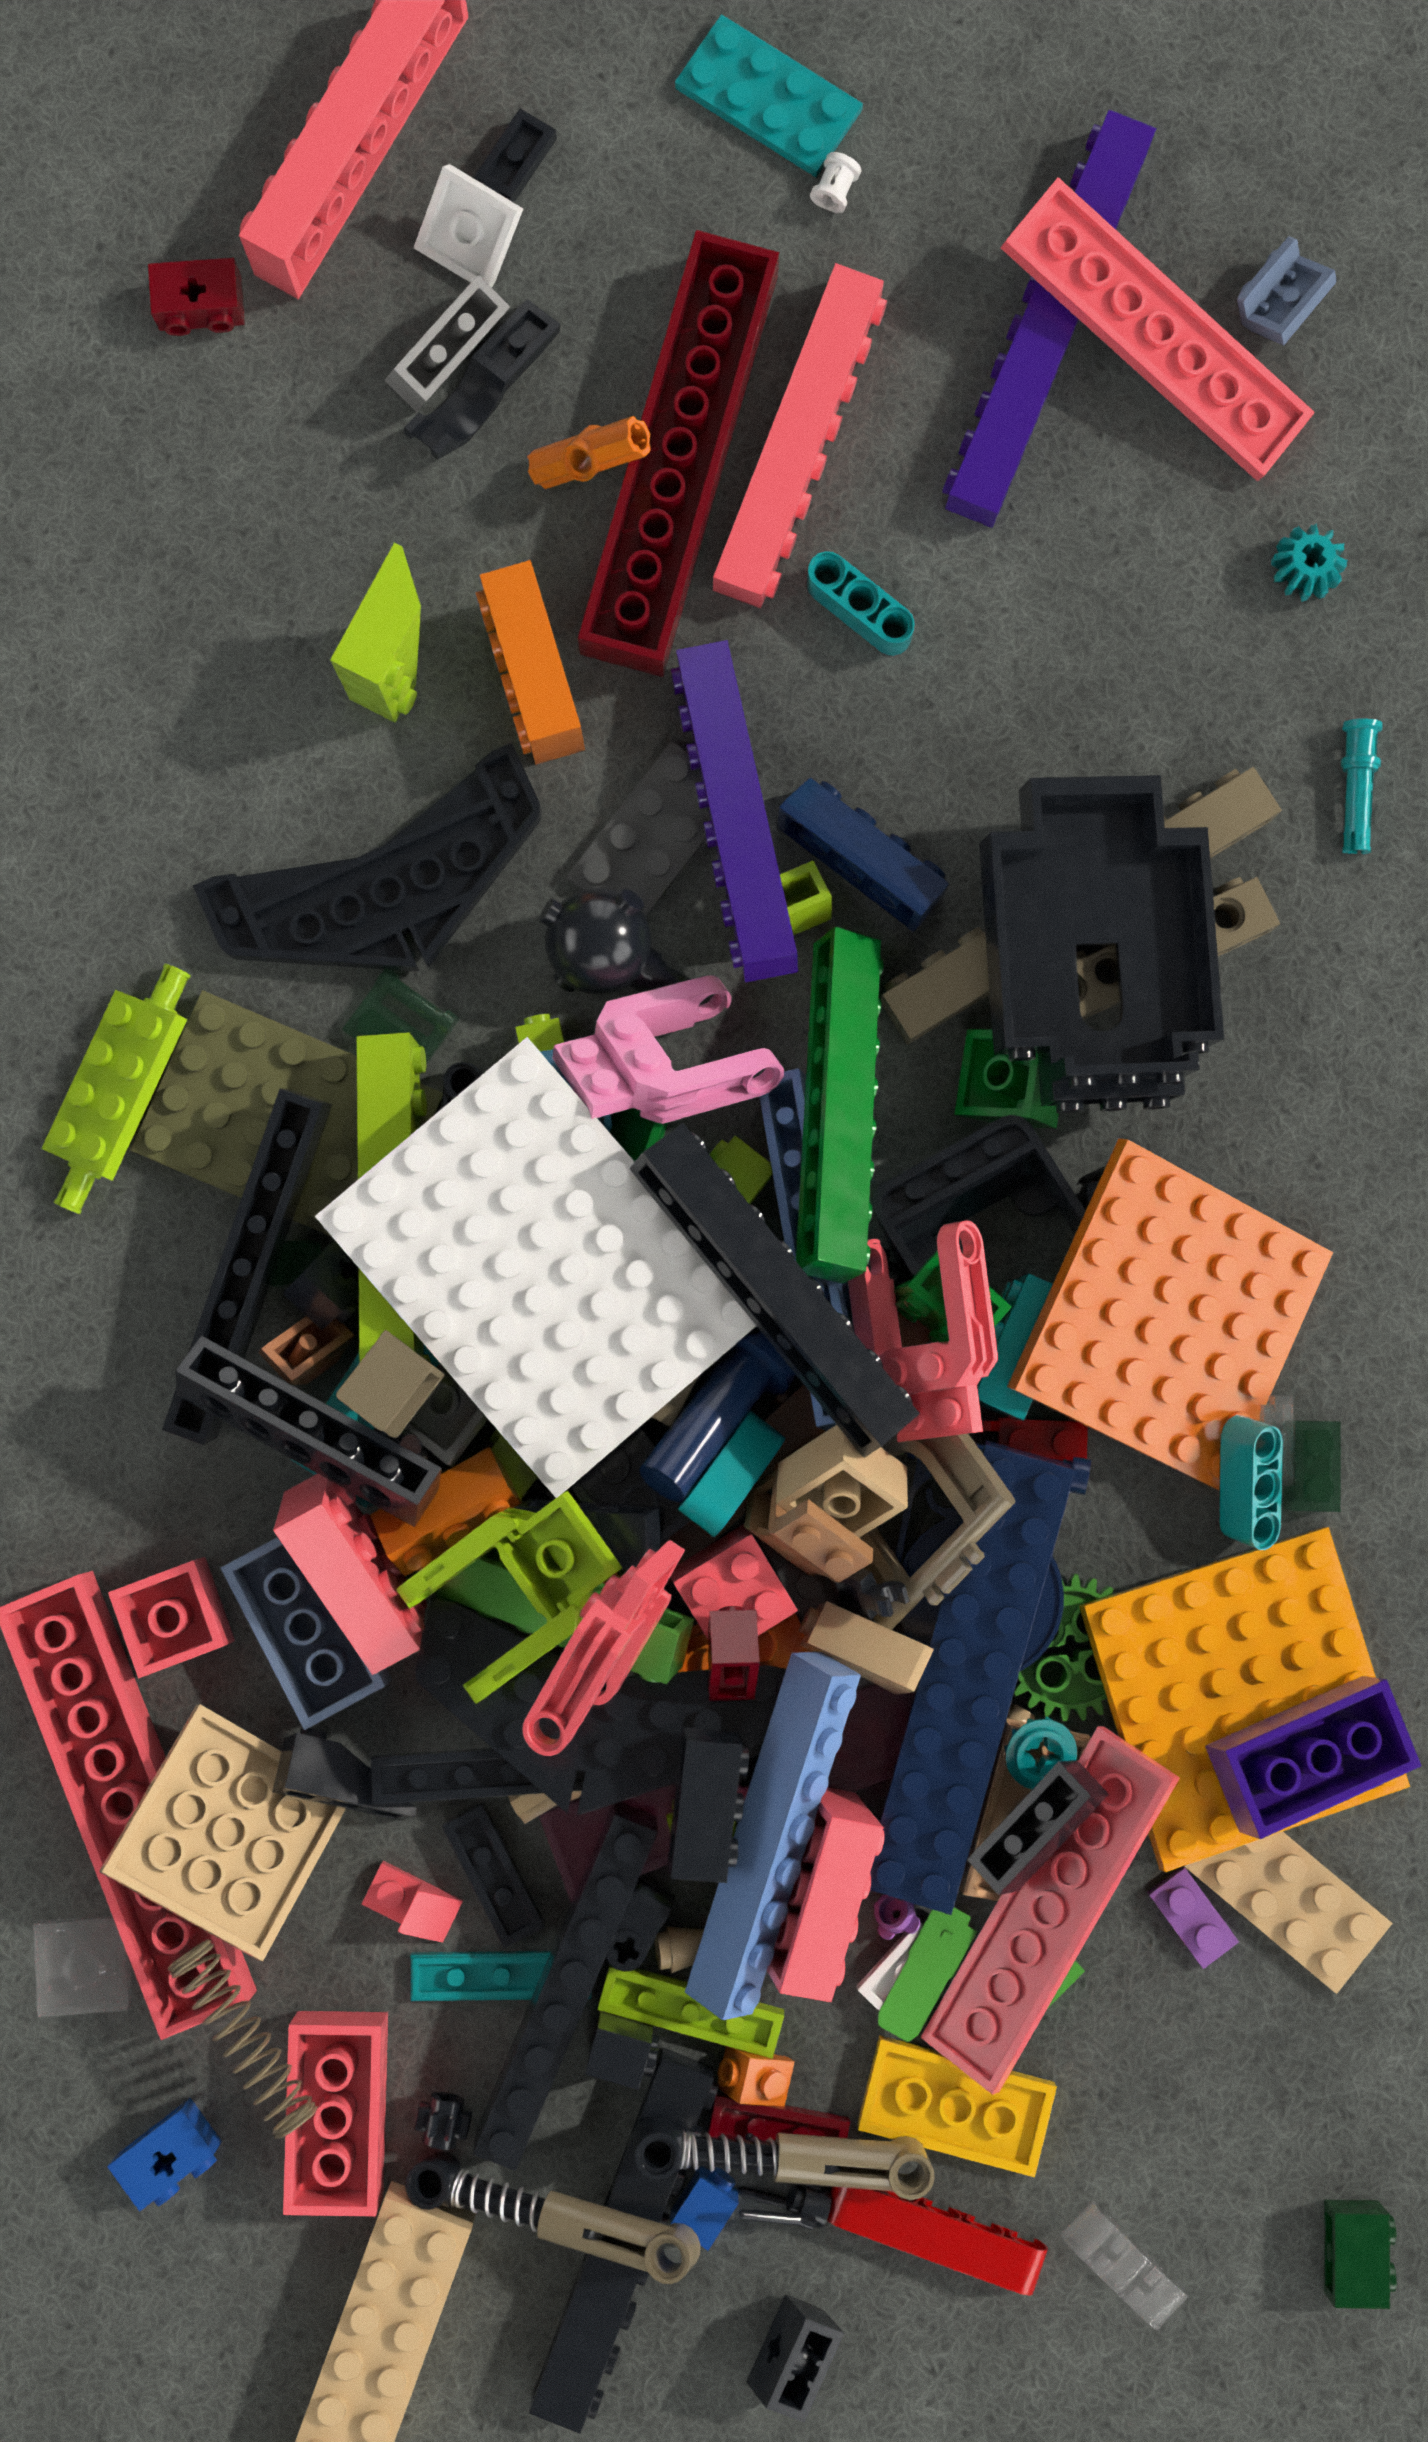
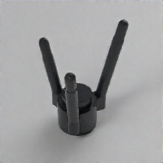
[738,2133,832,2231]

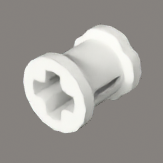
[810,152,861,213]

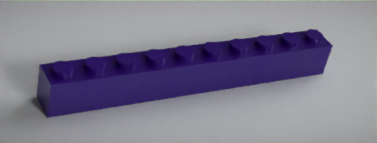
[942,110,1157,528]

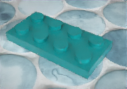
[675,14,863,178]

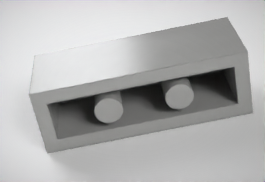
[384,274,510,412]

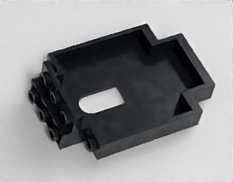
[979,775,1224,1113]

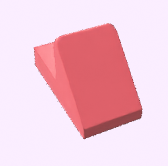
[362,1861,463,1943]

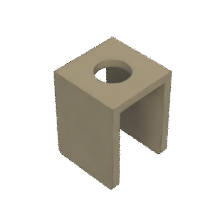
[336,1330,445,1438]

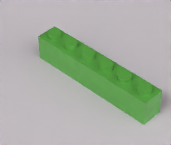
[434,1547,695,1684]

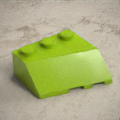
[330,542,421,723]

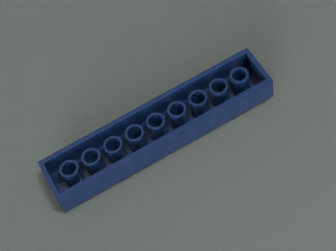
[870,1440,1076,1915]

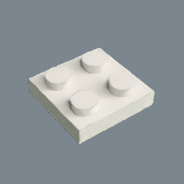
[414,164,523,288]

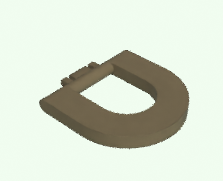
[859,1434,1015,1630]

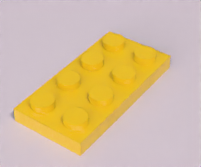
[857,2035,1057,2177]

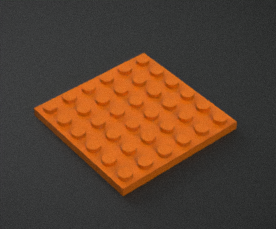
[1007,1138,1333,1491]

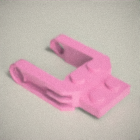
[552,975,784,1124]

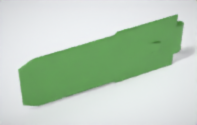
[878,1907,977,2042]

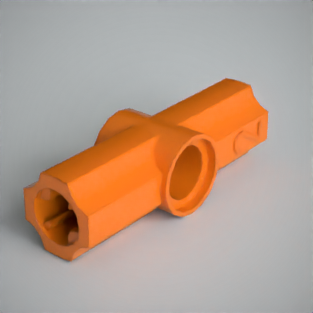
[528,416,651,489]

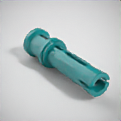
[1341,718,1383,854]

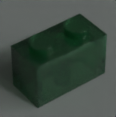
[1284,1420,1341,1512]

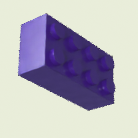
[1205,1676,1422,1839]

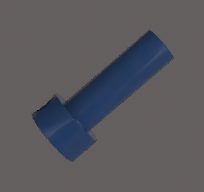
[639,1326,797,1502]

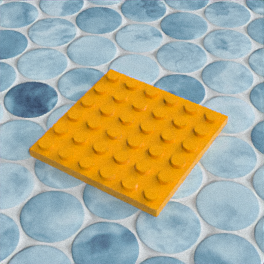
[1079,1527,1410,1872]

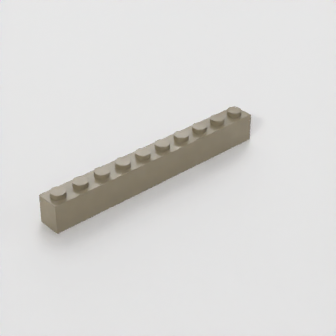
[881,767,1282,1045]

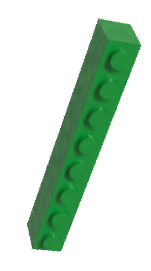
[796,927,883,1284]

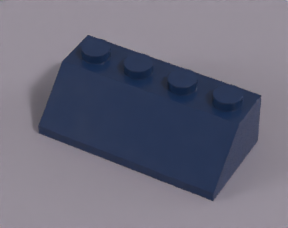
[777,777,950,932]

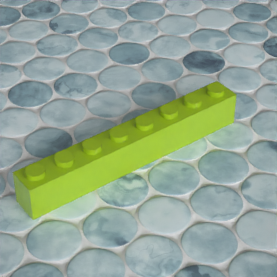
[357,1033,431,1363]

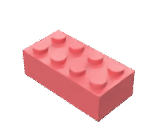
[273,1474,427,1675]
[767,1787,884,2002]
[283,2011,388,2216]

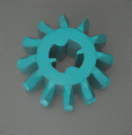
[1271,524,1348,602]

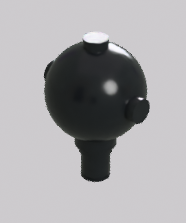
[539,888,691,994]

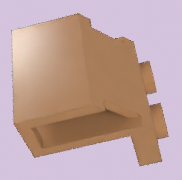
[744,1469,873,1583]

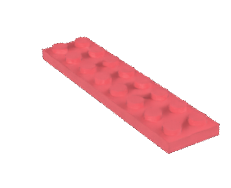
[1001,177,1315,481]
[920,1726,1180,2095]

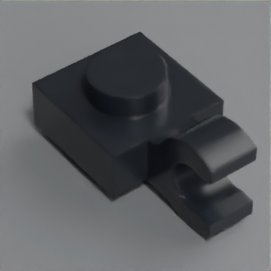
[829,1569,909,1620]

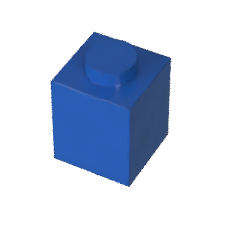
[670,2166,739,2251]

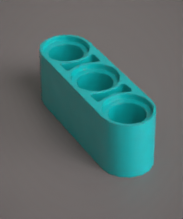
[806,551,915,656]
[677,1410,786,1538]
[1219,1415,1283,1550]

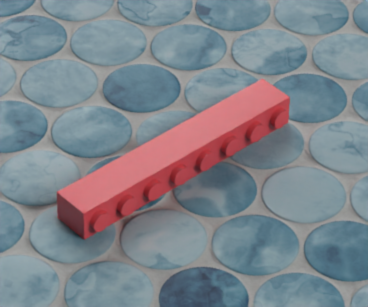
[713,263,887,608]

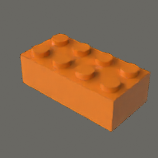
[475,560,585,765]

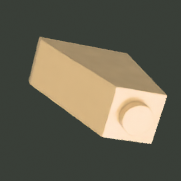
[799,1601,934,1695]

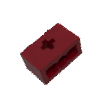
[148,257,245,336]

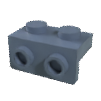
[1237,236,1336,346]

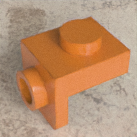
[718,2046,795,2106]

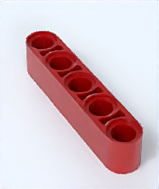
[827,2187,1048,2296]

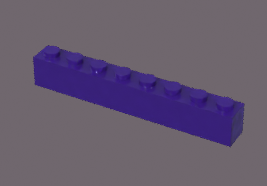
[670,640,798,983]

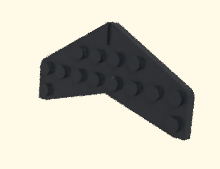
[193,742,542,972]
[415,1598,786,1816]

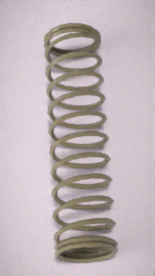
[167,1939,318,2139]

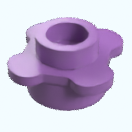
[874,1895,920,1940]

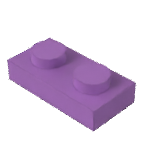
[1147,1866,1239,1969]

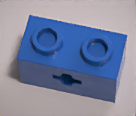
[107,2098,222,2212]

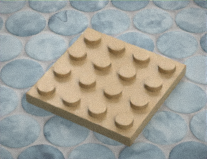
[99,1704,346,1961]

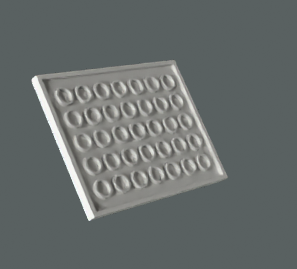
[315,1037,756,1498]

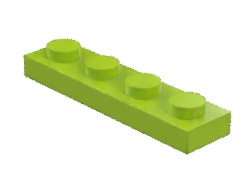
[597,1964,785,2059]

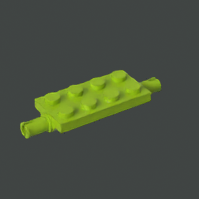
[41,963,191,1214]

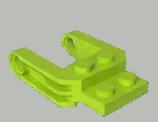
[396,1491,622,1704]

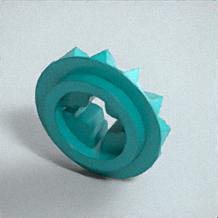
[1004,1716,1077,1789]

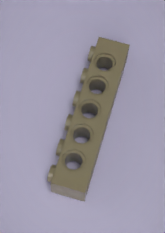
[1076,877,1280,1020]

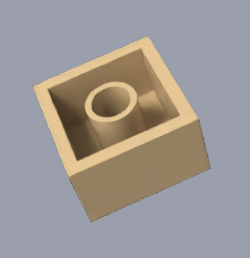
[776,1425,908,1537]

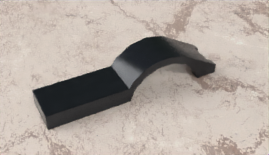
[404,299,561,460]

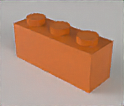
[370,1447,522,1576]

